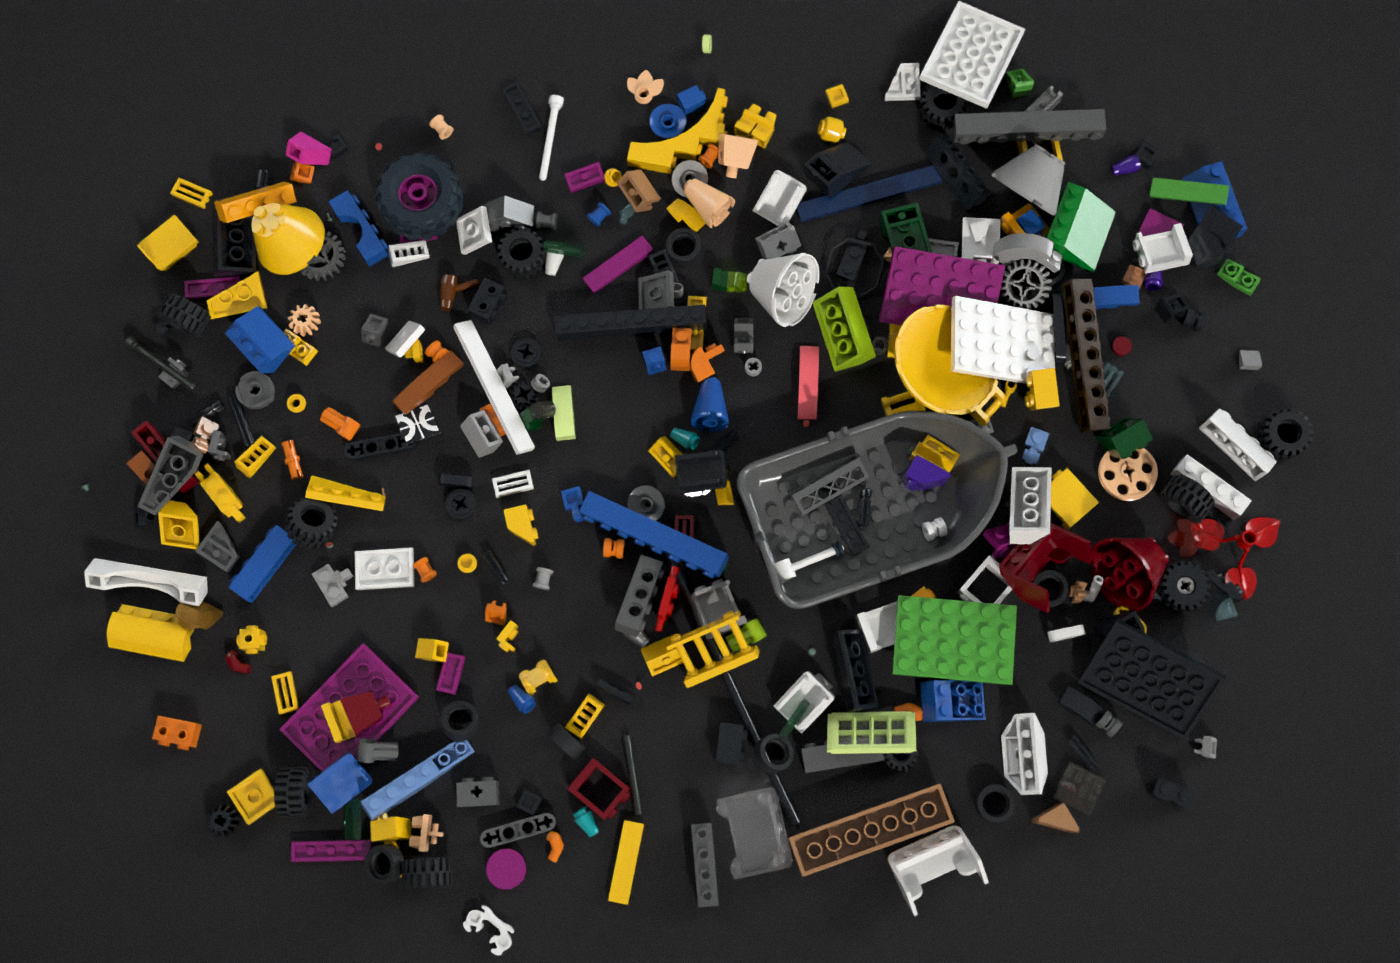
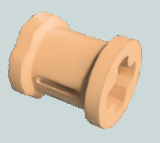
[429,115,454,140]

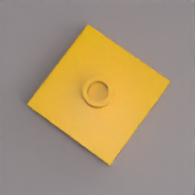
[227,769,275,825]

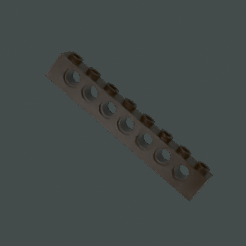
[1062,279,1110,433]

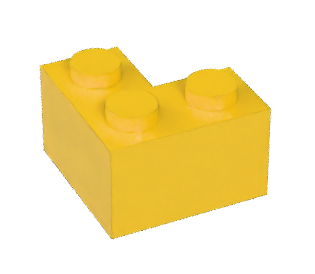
[1024,368,1060,411]

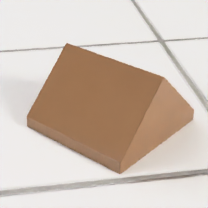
[1031,803,1079,833]

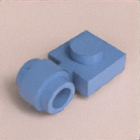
[1022,427,1049,465]

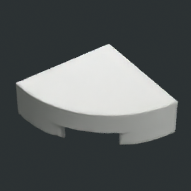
[969,219,989,244]

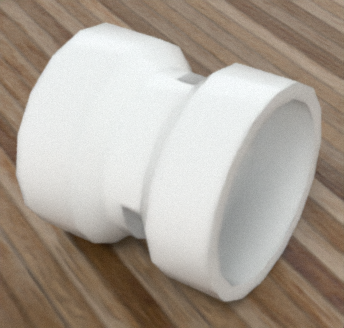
[922,517,948,541]

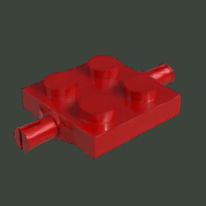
[654,566,679,632]

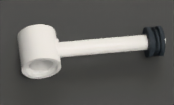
[774,541,845,584]

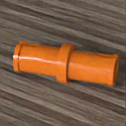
[281,440,304,480]

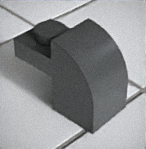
[734,318,753,353]

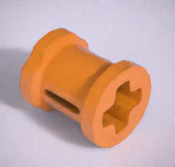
[698,144,719,169]
[413,557,437,583]

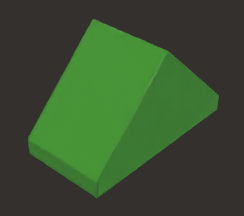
[1006,69,1034,99]

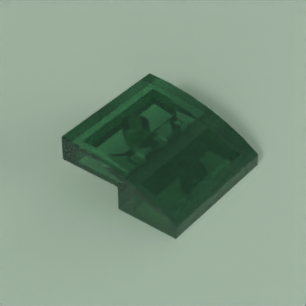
[543,240,586,258]

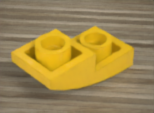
[666,198,706,232]
[284,328,318,366]

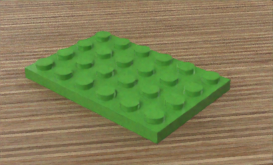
[892,595,1017,685]

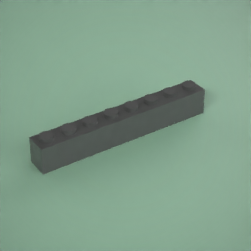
[953,109,1106,144]

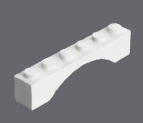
[84,558,208,606]

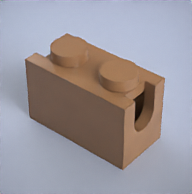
[617,170,661,212]

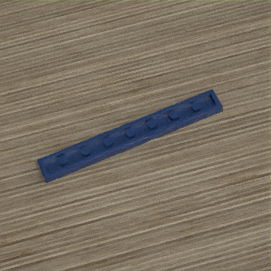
[796,165,942,223]

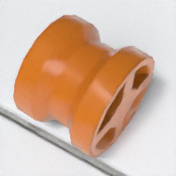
[425,340,449,363]

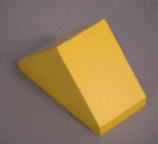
[370,816,411,842]

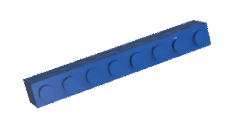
[579,491,729,579]

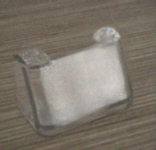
[717,787,792,880]

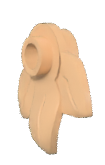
[627,70,664,104]

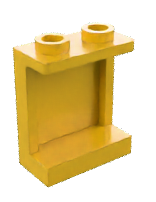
[1051,468,1099,530]

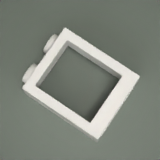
[957,555,1012,604]

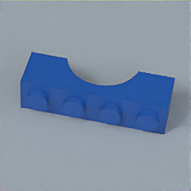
[328,190,389,267]

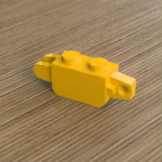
[194,463,245,523]

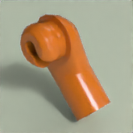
[547,831,564,863]

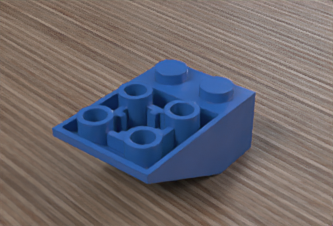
[920,680,986,722]

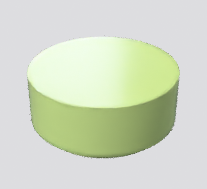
[702,35,712,53]

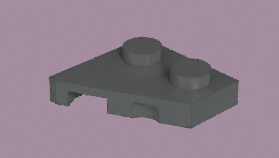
[196,521,240,573]

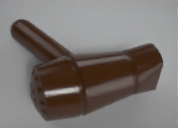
[440,274,480,311]

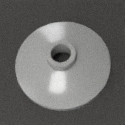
[671,160,708,197]

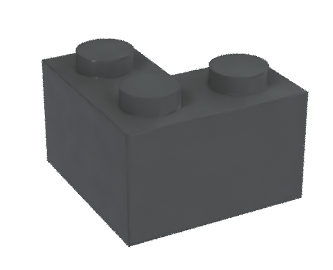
[482,196,534,232]

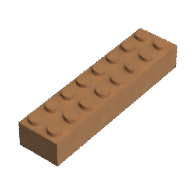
[788,784,955,877]

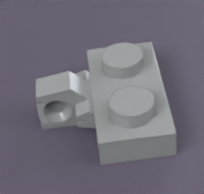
[312,564,354,607]

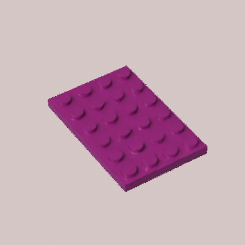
[879,246,1005,325]
[279,643,419,771]

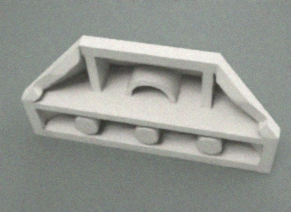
[1001,713,1048,795]

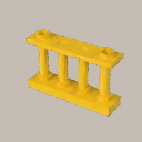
[666,611,760,688]

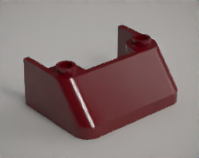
[999,523,1091,613]

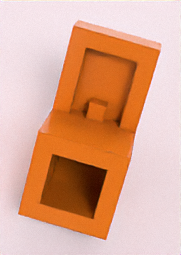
[671,328,692,371]
[690,343,725,382]

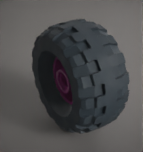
[375,153,463,241]

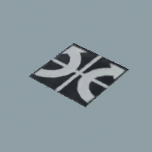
[394,403,441,444]

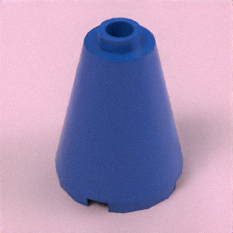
[691,377,729,432]

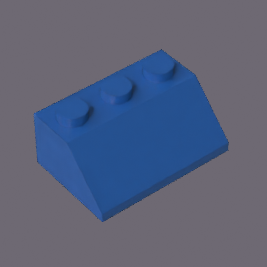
[225,306,295,374]

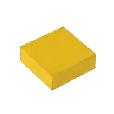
[825,84,849,108]

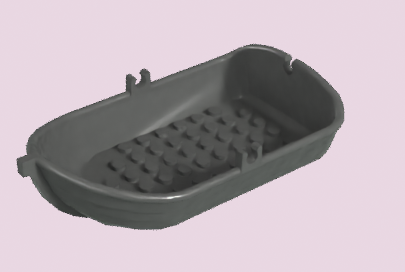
[737,411,1018,609]

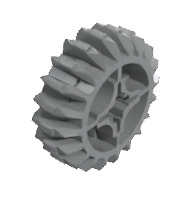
[1001,259,1052,310]

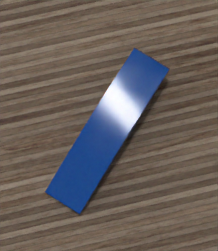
[1061,285,1140,311]

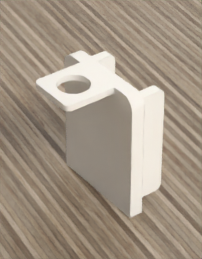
[752,170,807,226]
[961,217,1000,264]
[774,671,834,734]

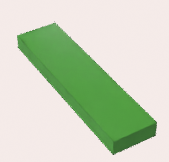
[1150,178,1229,205]

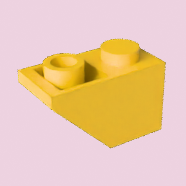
[504,505,538,546]

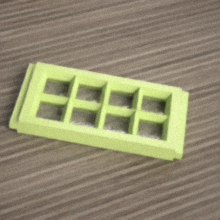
[827,711,916,754]

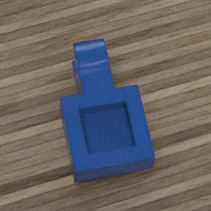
[561,486,584,523]

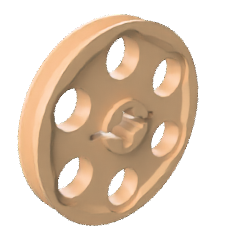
[1098,448,1158,501]

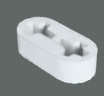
[1047,625,1086,642]

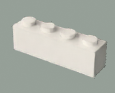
[1171,454,1252,520]

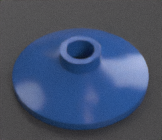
[650,104,686,139]

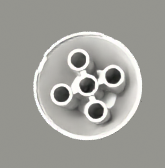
[747,253,819,327]

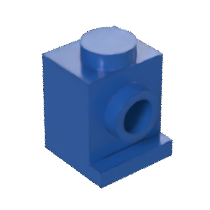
[642,346,667,375]

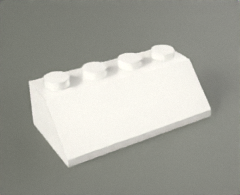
[1199,408,1277,482]
[1009,467,1052,544]

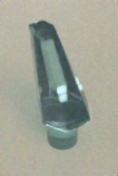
[619,204,635,224]

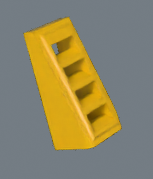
[234,436,276,478]
[565,694,605,739]

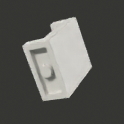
[1133,223,1193,274]
[856,601,897,653]

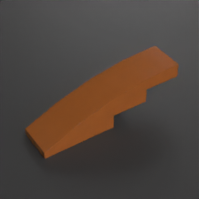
[393,351,464,415]

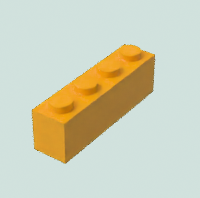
[214,182,297,223]

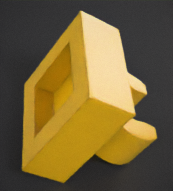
[404,339,424,363]

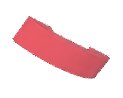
[797,346,819,420]

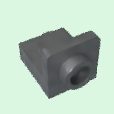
[361,314,388,347]
[158,357,189,390]
[208,430,231,461]

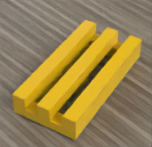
[170,177,213,209]
[271,671,300,715]

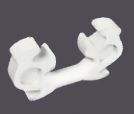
[463,905,514,955]

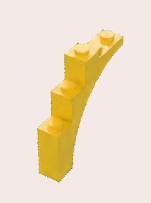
[627,88,728,174]

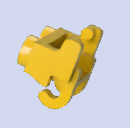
[519,660,558,696]

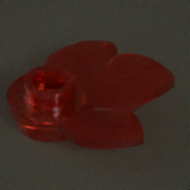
[1168,519,1208,557]

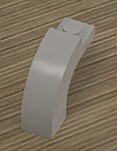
[992,233,1062,273]

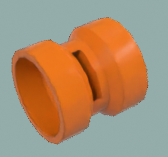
[603,538,625,559]

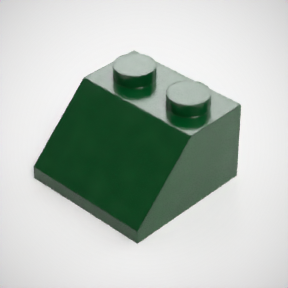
[1095,417,1153,459]

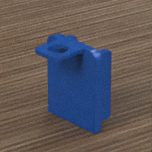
[307,753,372,814]

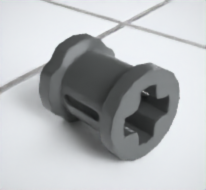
[536,212,557,230]

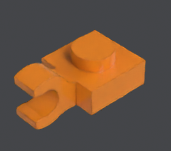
[479,403,506,437]

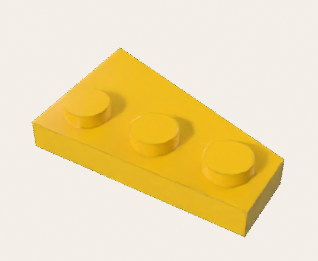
[207,271,267,319]

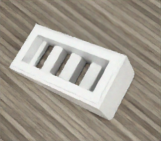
[388,240,430,267]

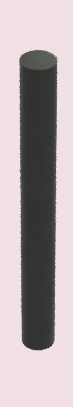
[622,735,642,815]

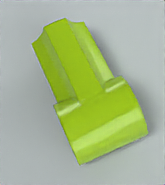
[725,618,767,652]

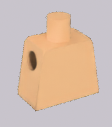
[718,133,758,178]

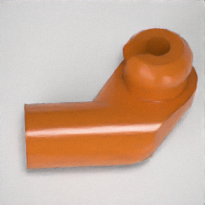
[894,703,923,721]

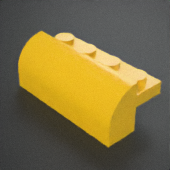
[107,604,194,662]

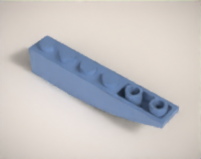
[361,740,475,821]

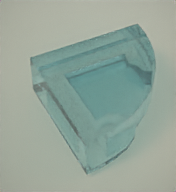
[1216,598,1237,621]

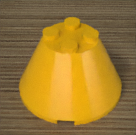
[251,203,325,275]

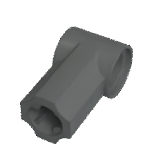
[357,738,398,763]

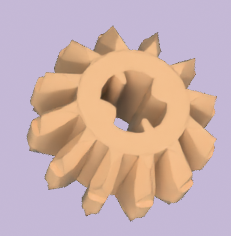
[288,304,321,337]

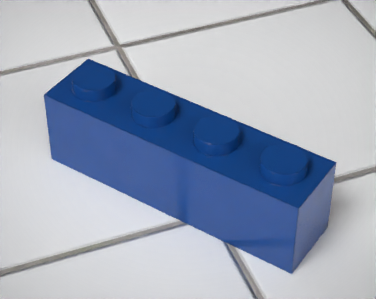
[228,525,297,603]

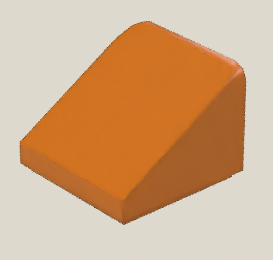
[290,161,315,184]

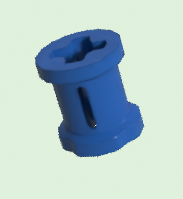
[587,202,611,227]

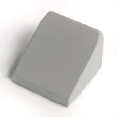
[1239,350,1262,370]

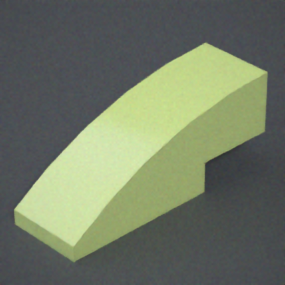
[552,385,576,441]

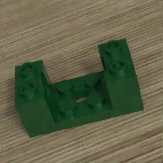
[879,202,933,253]

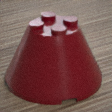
[1090,537,1169,611]

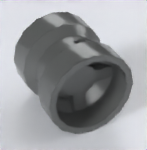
[1095,710,1123,738]

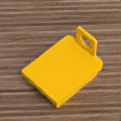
[137,214,199,271]

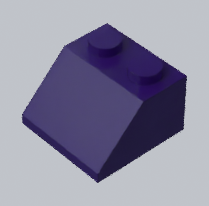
[902,455,951,491]

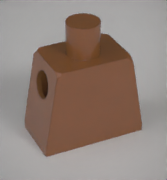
[126,451,156,485]

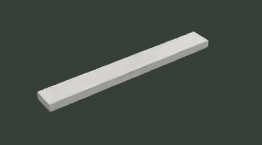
[453,320,535,455]

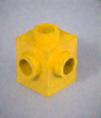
[237,625,267,654]

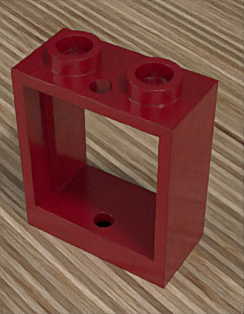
[568,758,631,820]

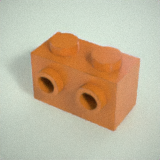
[152,716,202,750]

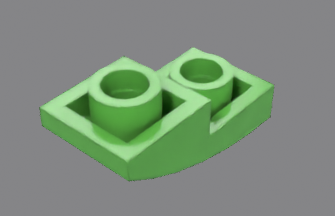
[1217,258,1261,296]

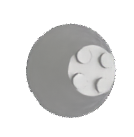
[991,144,1065,216]

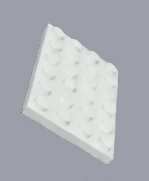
[919,1,1025,108]
[951,296,1055,384]

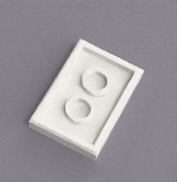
[355,548,415,590]

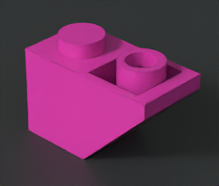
[286,132,332,165]

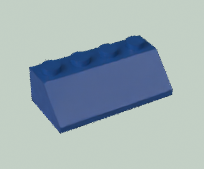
[1181,161,1247,238]

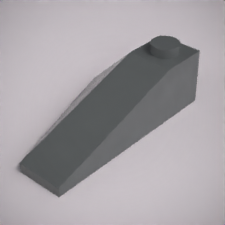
[138,435,203,515]

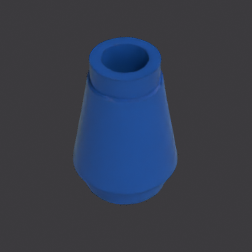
[508,685,536,714]

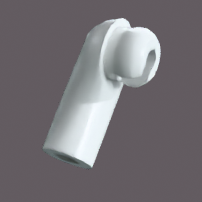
[1083,575,1104,603]

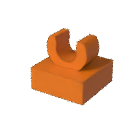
[485,600,507,626]

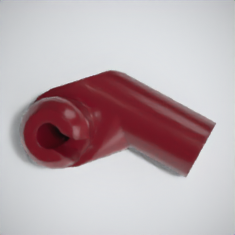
[225,650,251,674]

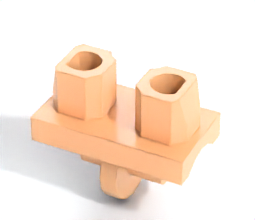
[409,814,443,852]

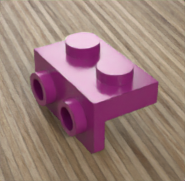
[983,523,1017,559]

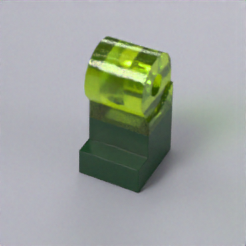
[712,268,748,292]

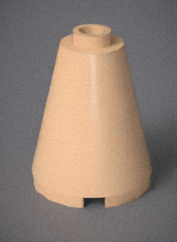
[684,179,735,228]

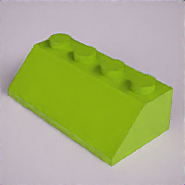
[812,287,876,371]

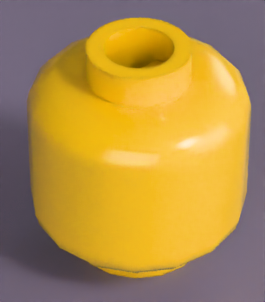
[818,116,846,143]

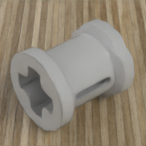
[533,567,554,590]

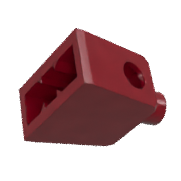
[340,691,391,736]

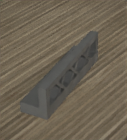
[788,456,870,516]

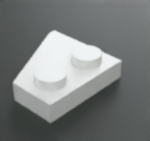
[885,63,921,101]

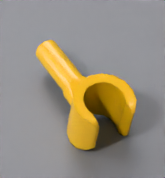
[1001,381,1017,407]

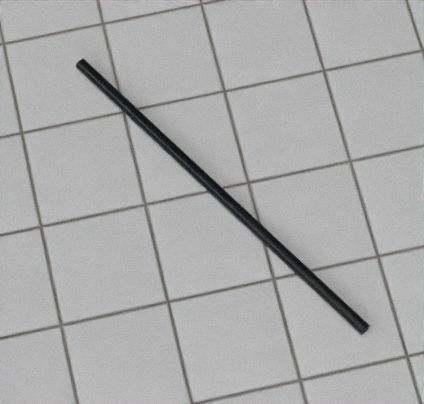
[657,520,801,826]

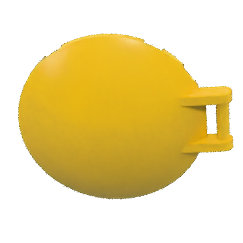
[894,305,1008,426]

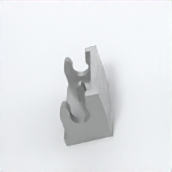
[1024,86,1063,112]

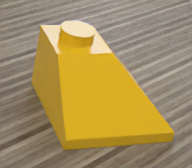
[158,500,200,549]

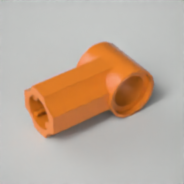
[320,407,361,441]

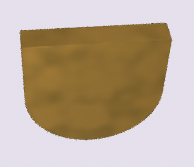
[175,601,223,630]

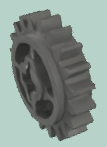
[301,232,346,281]

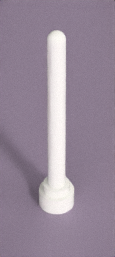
[539,95,564,181]

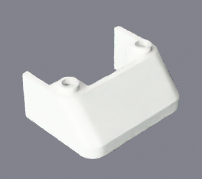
[888,826,989,916]

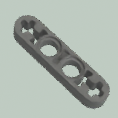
[480,813,557,848]

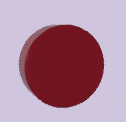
[1111,336,1132,356]

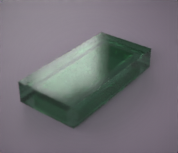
[779,699,810,738]
[345,799,361,840]

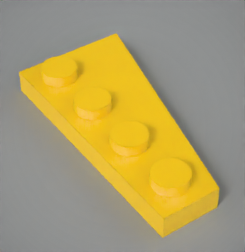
[305,475,386,511]

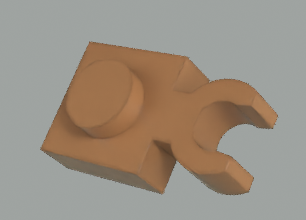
[1069,581,1087,604]

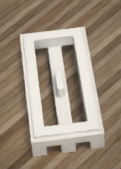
[492,470,534,498]

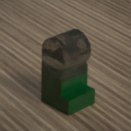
[520,401,556,431]

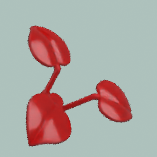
[1191,517,1280,600]

